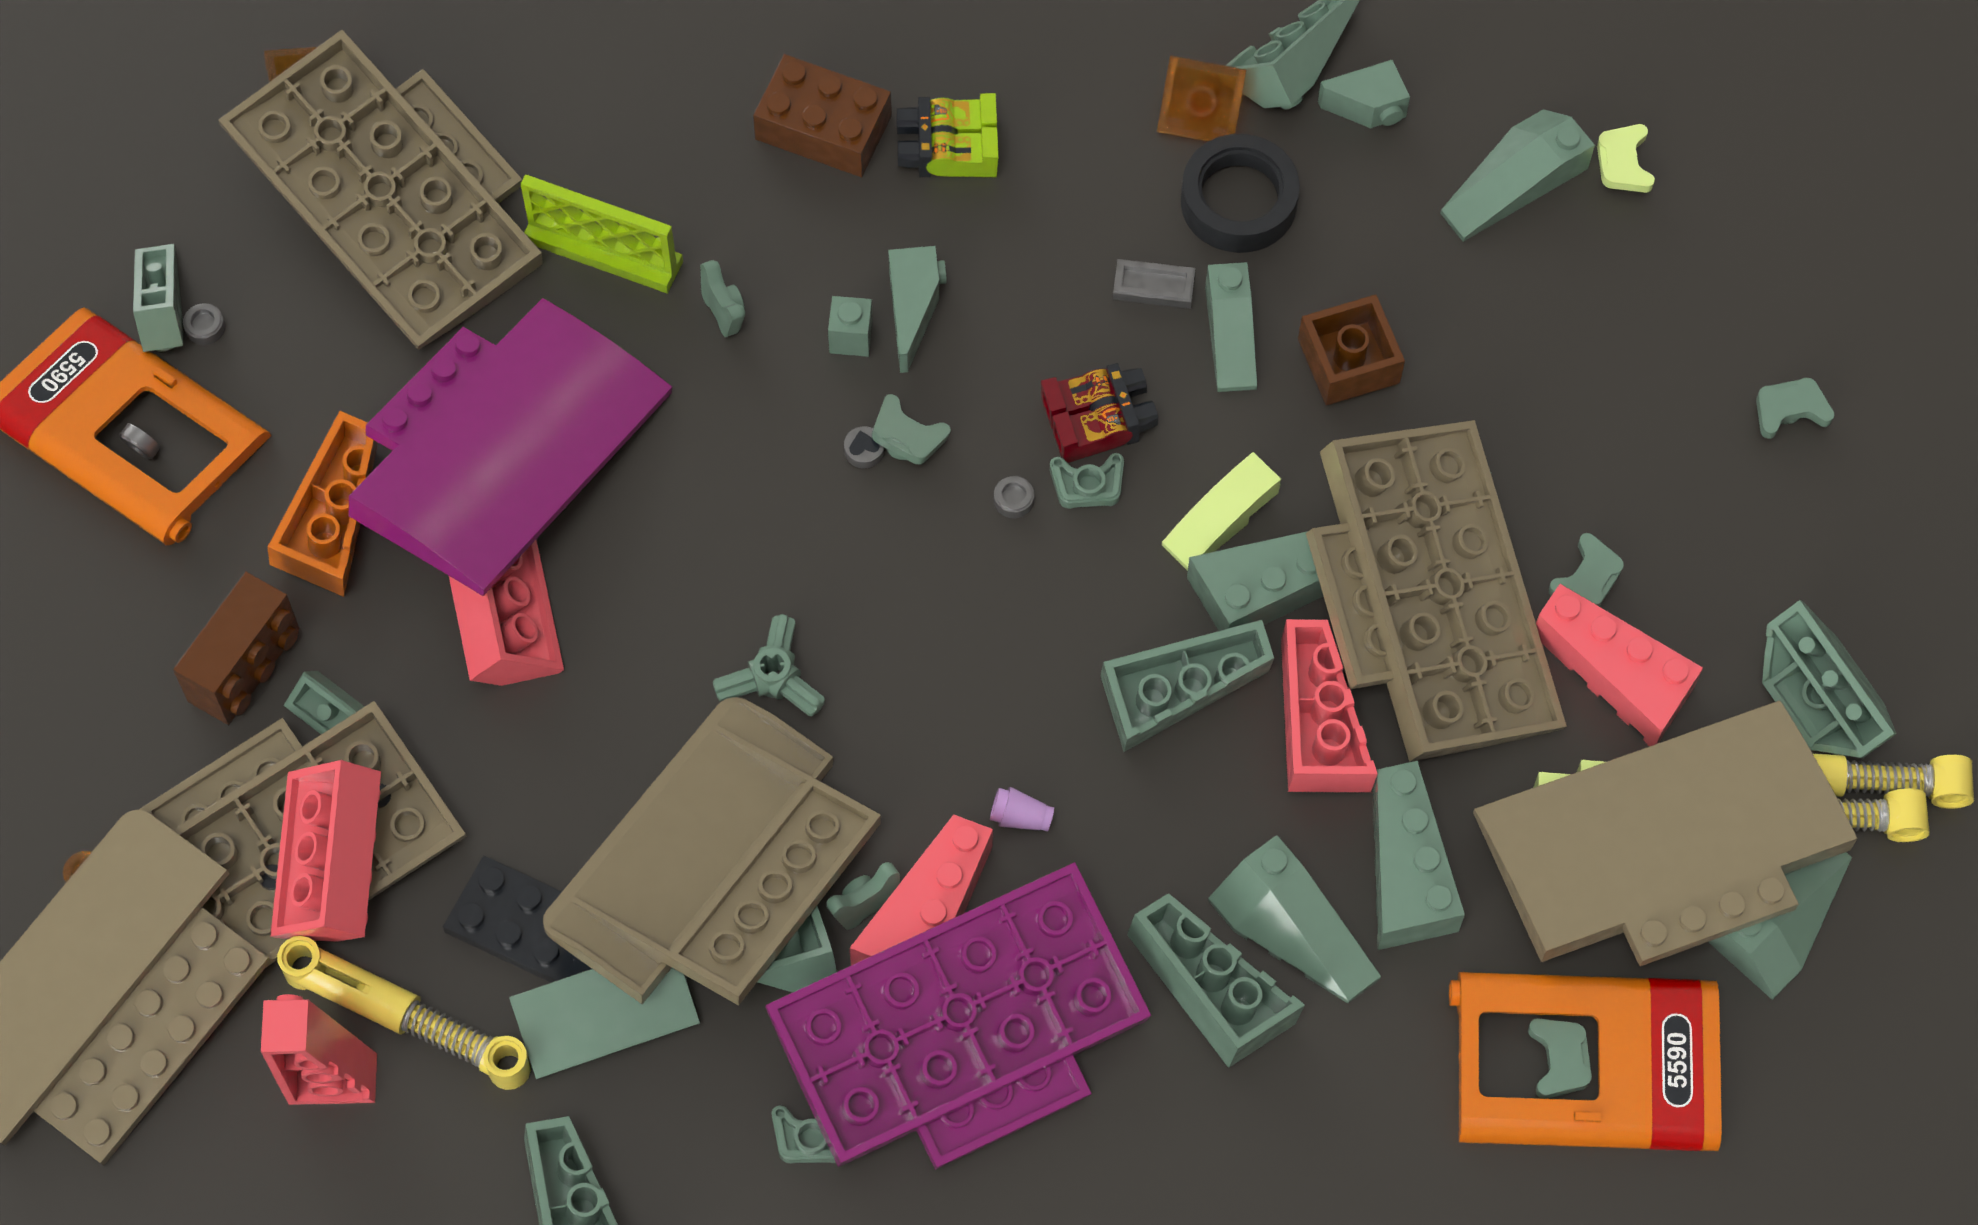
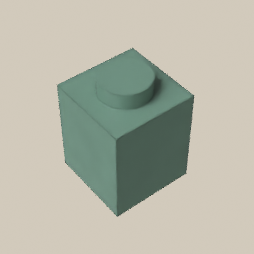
[828,296,873,357]

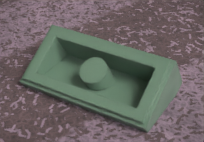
[283,671,365,734]

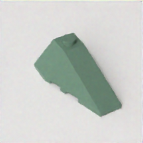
[1219,0,1360,109]
[1440,109,1595,242]
[1208,835,1381,1004]
[1709,852,1852,1000]
[757,906,837,992]

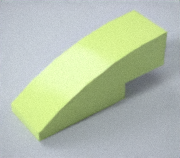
[1162,452,1281,571]

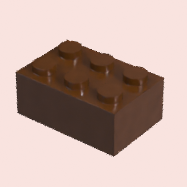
[753,54,892,177]
[173,572,300,726]

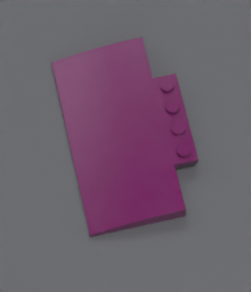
[349,298,672,596]
[765,862,1151,1170]

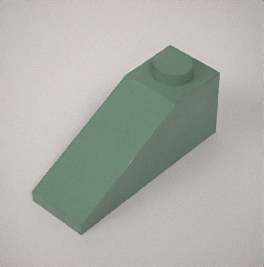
[133,244,183,352]
[888,246,946,373]
[1205,262,1257,392]

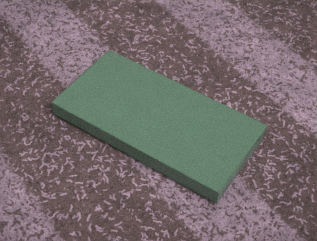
[509,968,700,1079]

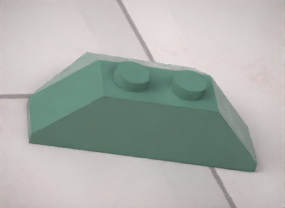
[1762,600,1897,758]

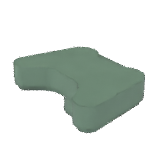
[700,260,745,337]
[1756,378,1834,439]
[872,394,951,464]
[1049,453,1124,509]
[1548,533,1624,607]
[827,862,900,930]
[1528,1018,1592,1099]
[772,1105,836,1164]

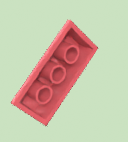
[449,540,564,686]
[270,760,381,942]

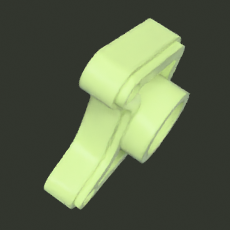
[1597,124,1655,193]

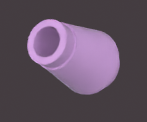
[990,787,1054,832]

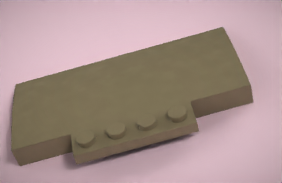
[218,30,542,350]
[1306,420,1567,762]
[1473,700,1858,966]
[139,701,467,967]

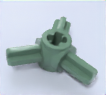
[713,614,825,716]

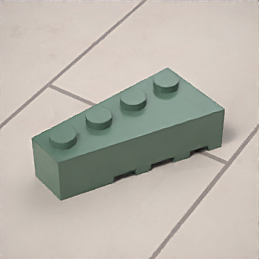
[1187,531,1323,631]
[1100,620,1274,752]
[1372,761,1465,950]
[1127,893,1305,1068]
[524,1116,618,1225]

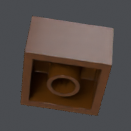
[1298,294,1405,406]

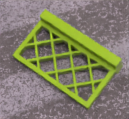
[521,174,683,294]

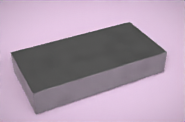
[1113,259,1195,309]

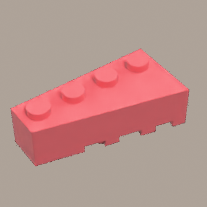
[1536,584,1703,746]
[1281,619,1378,792]
[850,815,993,965]
[261,994,377,1105]

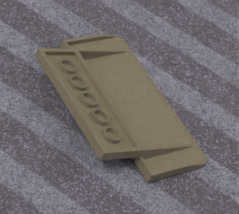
[543,697,881,1006]
[0,810,271,1166]

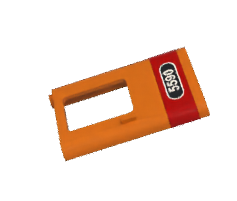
[0,307,272,546]
[1449,972,1722,1151]

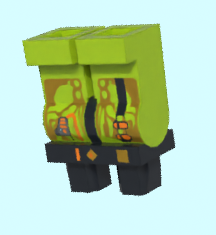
[896,93,998,178]

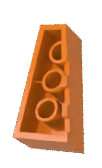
[268,411,378,597]

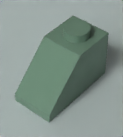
[1318,60,1410,128]

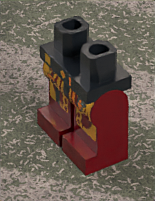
[1041,363,1158,463]

